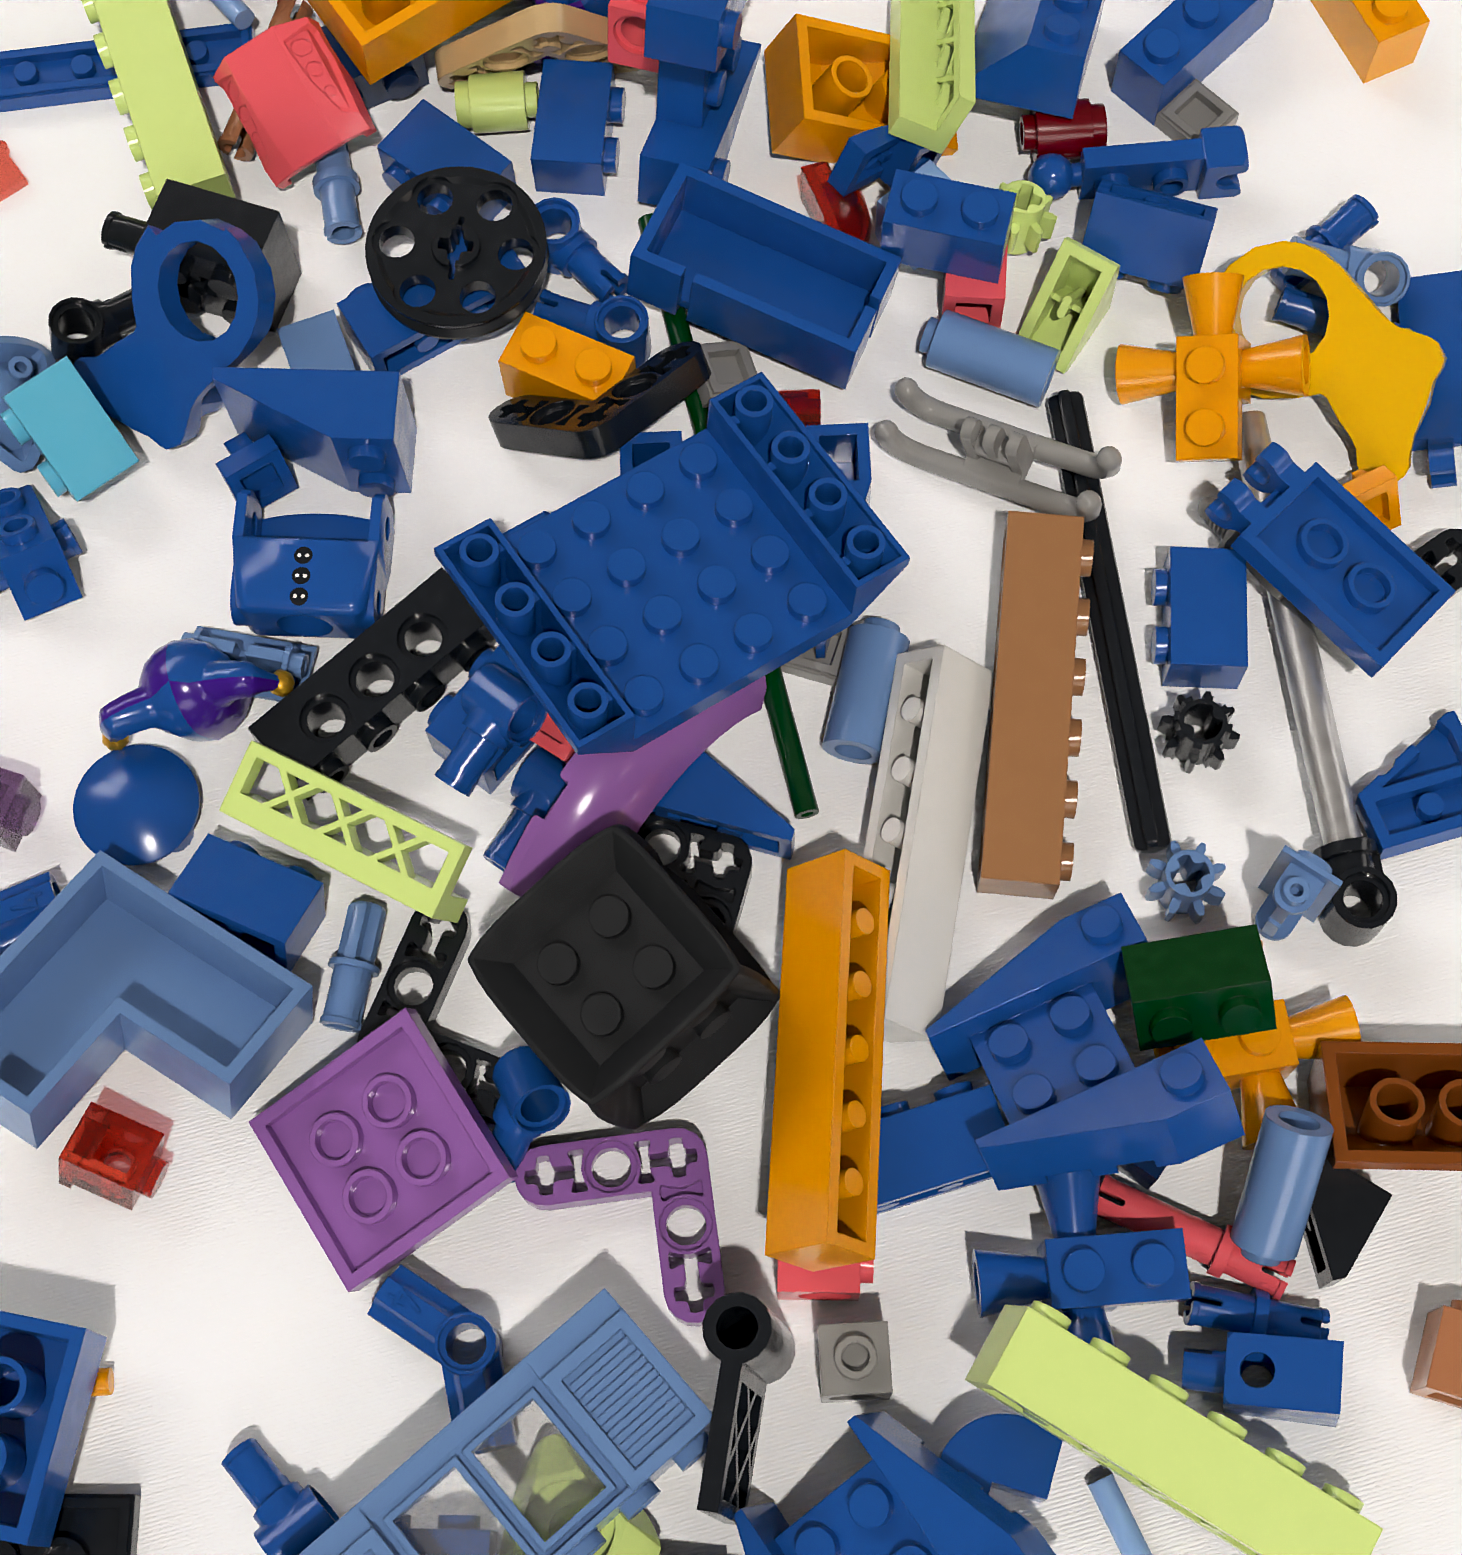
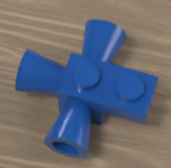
[972,1170,1192,1347]

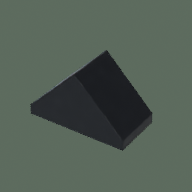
[1304,1159,1393,1289]

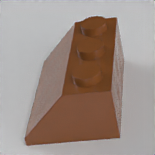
[1307,1041,1462,1171]

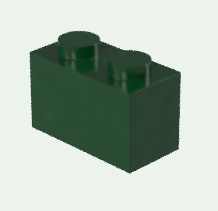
[1121,924,1277,1051]

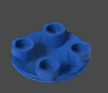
[73,745,200,866]

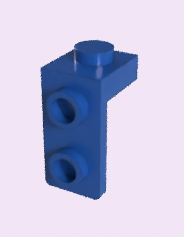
[0,485,83,621]

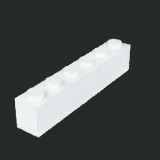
[863,644,994,1043]

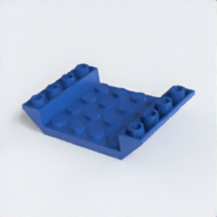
[434,372,910,755]

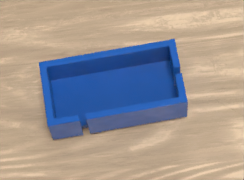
[626,162,902,389]

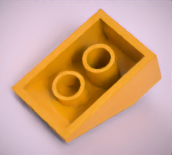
[764,13,958,163]

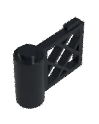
[697,1292,795,1526]

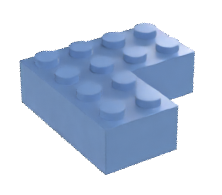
[0,850,313,1149]

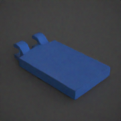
[1398,270,1462,489]
[1205,442,1456,678]

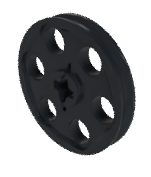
[365,166,549,340]

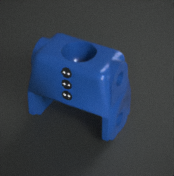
[230,489,395,639]

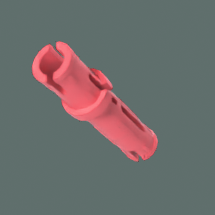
[1098,1174,1296,1300]

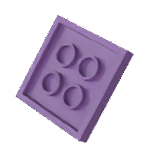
[249,1008,518,1292]

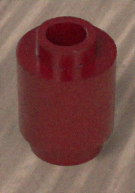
[1019,98,1107,162]

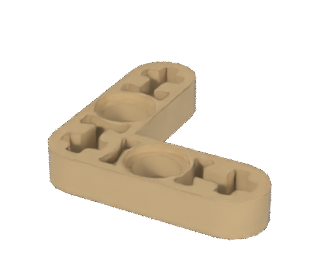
[434,3,641,89]

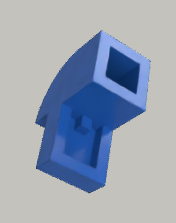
[938,1413,1063,1503]

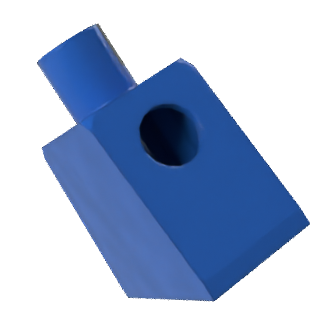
[1182,1332,1344,1427]

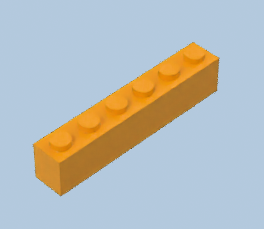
[765,849,890,1272]

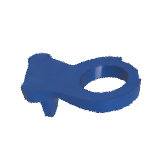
[73,219,276,450]

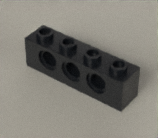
[248,567,497,801]

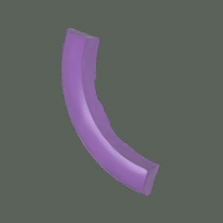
[499,676,767,897]

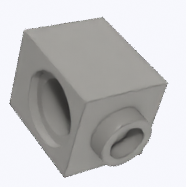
[817,1321,893,1403]

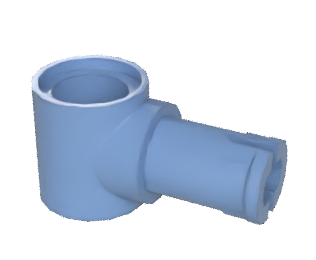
[1282,236,1411,307]

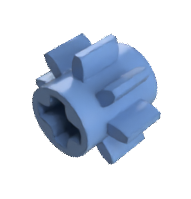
[1144,841,1226,924]

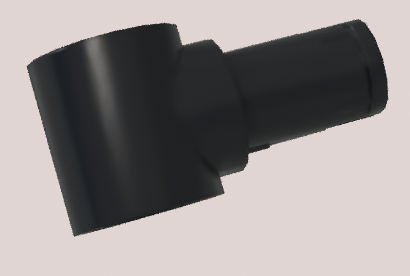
[48,288,136,364]

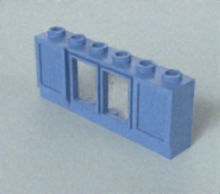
[299,1288,712,1555]

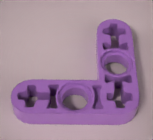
[515,1128,726,1327]

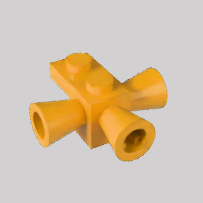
[1115,272,1311,463]
[1153,939,1361,1150]

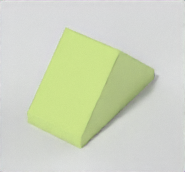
[1018,237,1120,374]

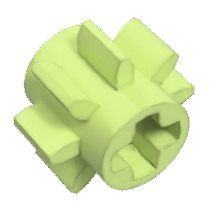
[999,180,1058,255]

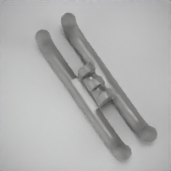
[874,377,1122,522]

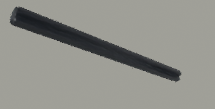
[1048,389,1172,854]

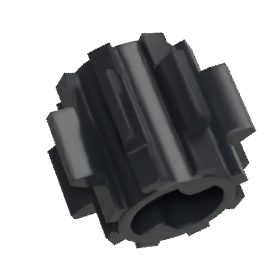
[1157,691,1240,774]

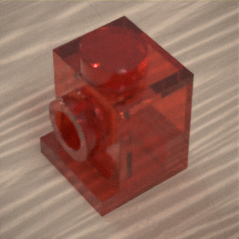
[58,1101,169,1211]

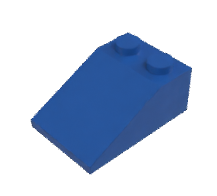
[212,367,417,498]

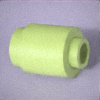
[454,70,539,134]

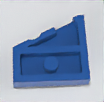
[1354,711,1462,860]

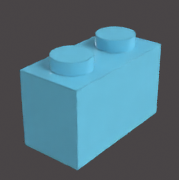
[0,356,139,502]

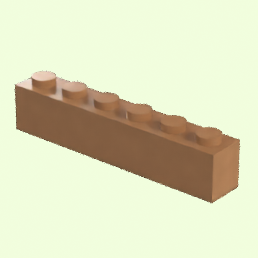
[976,511,1094,899]

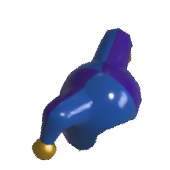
[99,638,295,751]

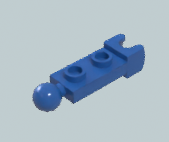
[1028,125,1249,200]

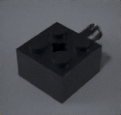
[101,179,302,333]

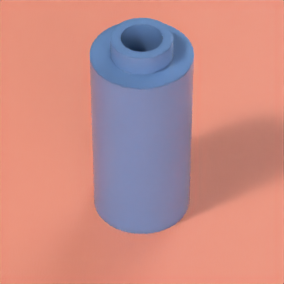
[919,309,1061,407]
[822,617,910,765]
[1230,1105,1334,1267]

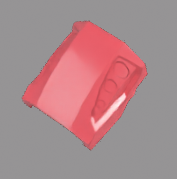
[213,17,377,189]

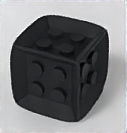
[468,824,780,1130]

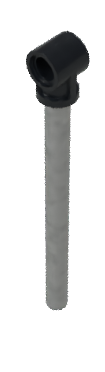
[1238,410,1397,947]

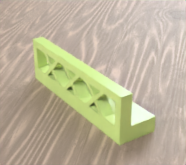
[888,0,976,154]
[219,740,473,923]

